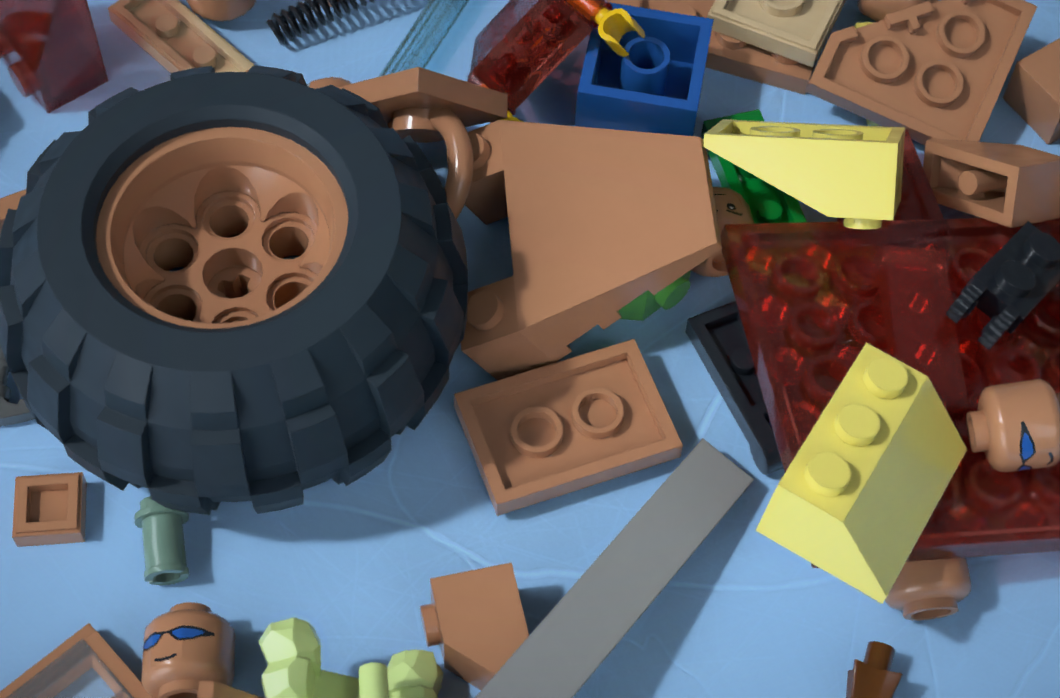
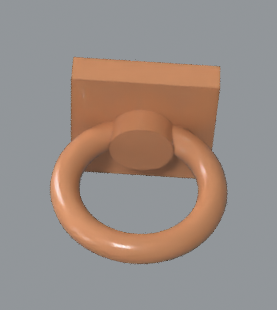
[338,67,508,220]

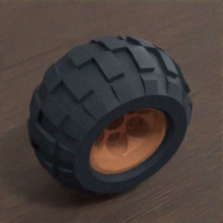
[0,65,468,515]

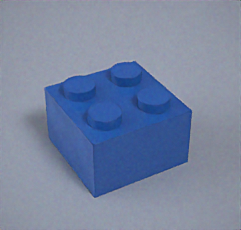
[575,1,714,136]

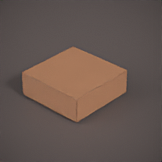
[12,472,87,547]

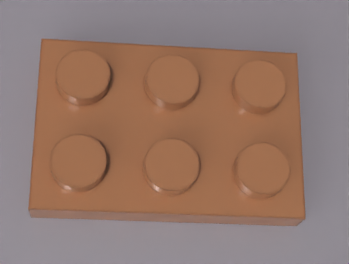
[454,339,683,516]

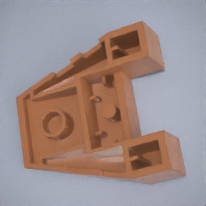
[446,120,722,380]

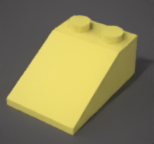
[703,119,905,229]

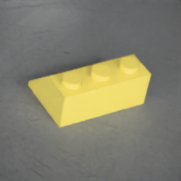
[755,343,967,604]

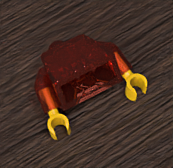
[467,0,645,123]

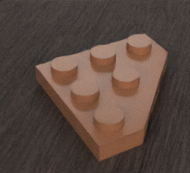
[805,0,1037,145]

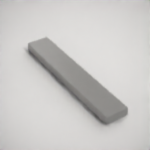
[475,438,754,698]

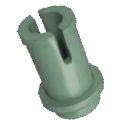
[134,496,189,585]

